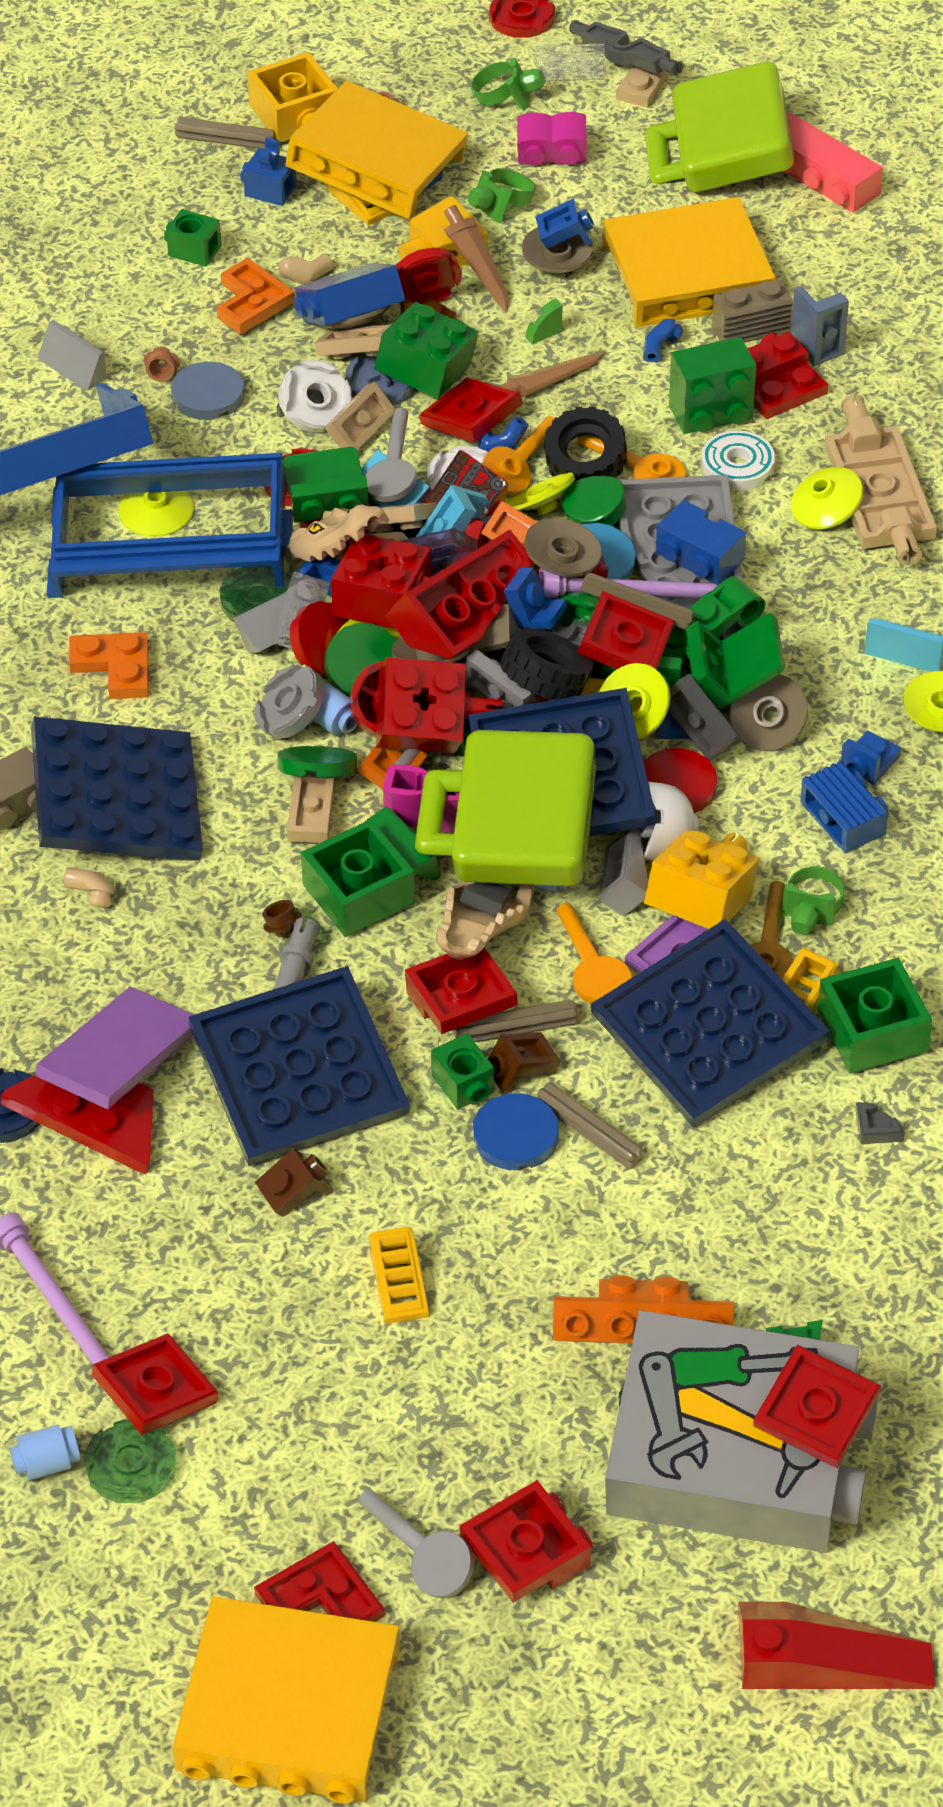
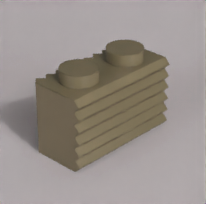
[712,279,793,342]

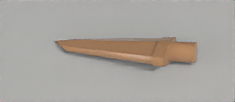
[444,205,508,313]
[498,351,606,397]

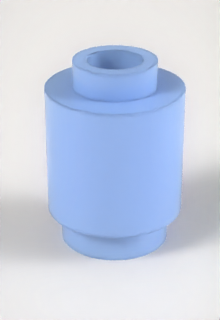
[313,684,357,736]
[9,1424,81,1481]

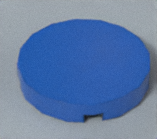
[473,1093,559,1171]

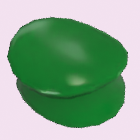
[562,476,626,526]

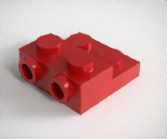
[747,331,828,420]
[405,947,518,1034]
[460,1480,593,1603]

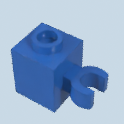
[240,137,297,206]

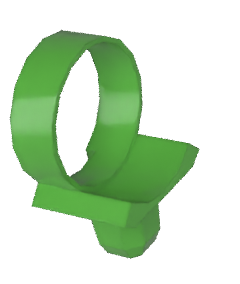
[470,58,545,111]
[467,168,536,223]
[782,866,845,935]

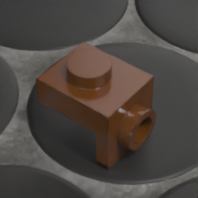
[255,1148,334,1217]

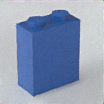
[293,263,405,326]

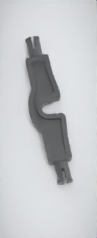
[569,20,683,76]

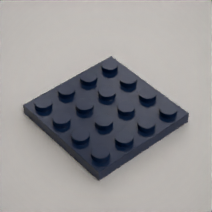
[468,687,656,836]
[31,716,203,861]
[591,919,830,1127]
[189,966,410,1166]

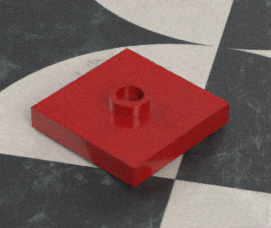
[419,377,523,443]
[577,591,675,669]
[91,1333,219,1435]
[753,1344,881,1468]

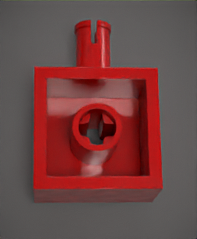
[331,534,431,629]
[376,657,503,754]

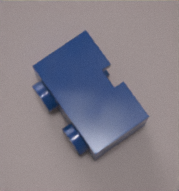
[656,500,746,585]

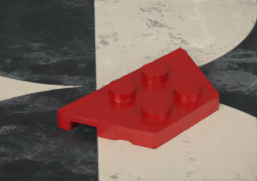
[1,1075,154,1174]

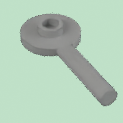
[365,408,417,502]
[359,1489,475,1598]

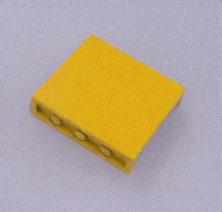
[285,80,469,219]
[602,197,776,328]
[172,1596,400,1804]

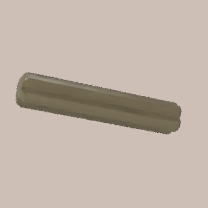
[175,117,275,149]
[581,573,694,631]
[453,999,577,1042]
[537,1082,643,1169]

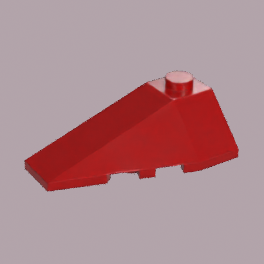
[385,529,533,659]
[738,1602,935,1689]

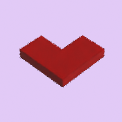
[254,1541,385,1622]

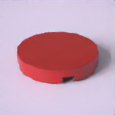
[489,0,555,38]
[396,247,462,304]
[289,601,349,680]
[643,748,717,814]

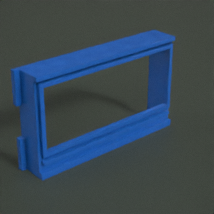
[0,383,154,495]
[47,453,293,598]

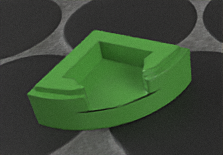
[525,298,563,344]

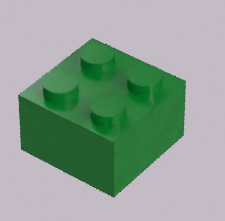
[374,302,479,399]
[669,337,756,434]
[301,819,415,937]
[817,957,932,1074]

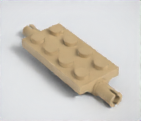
[825,395,937,565]

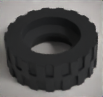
[544,406,628,483]
[500,627,593,700]

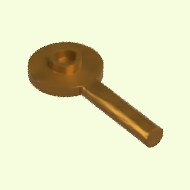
[750,881,794,979]

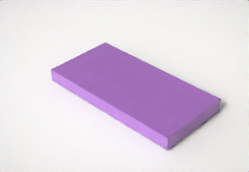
[36,986,193,1109]

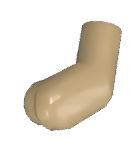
[278,254,333,284]
[63,867,115,908]

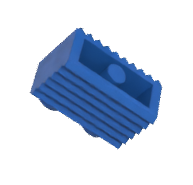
[800,760,889,853]

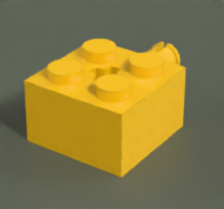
[247,52,338,142]
[644,830,760,929]

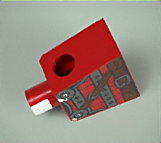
[425,450,508,520]

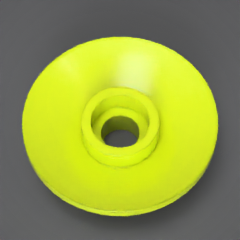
[791,467,864,530]
[506,473,575,515]
[119,491,194,537]
[599,663,670,740]
[903,671,943,732]

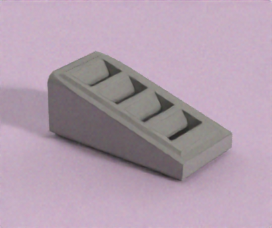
[600,828,648,916]

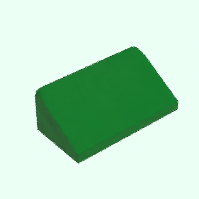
[366,806,441,881]

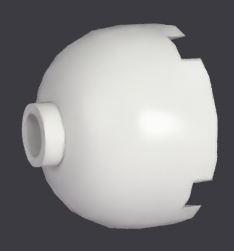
[637,782,699,863]

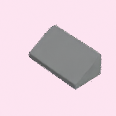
[38,320,106,391]
[233,586,312,653]

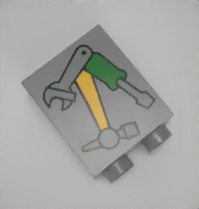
[605,1310,878,1553]

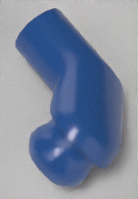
[643,318,683,363]
[476,416,529,452]

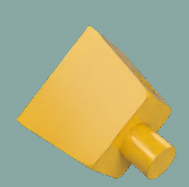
[398,196,488,267]

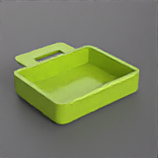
[645,61,794,192]
[415,730,596,886]

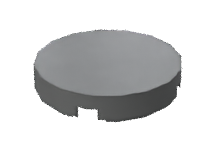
[255,665,325,739]

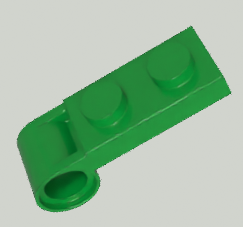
[662,576,766,666]

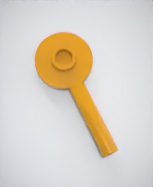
[482,416,555,496]
[577,435,686,479]
[556,903,631,1003]

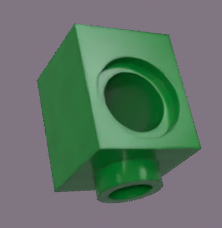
[164,209,222,267]
[431,1033,494,1110]

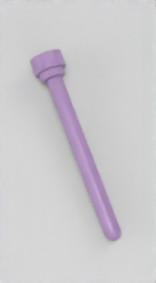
[537,568,718,599]
[0,1212,109,1365]

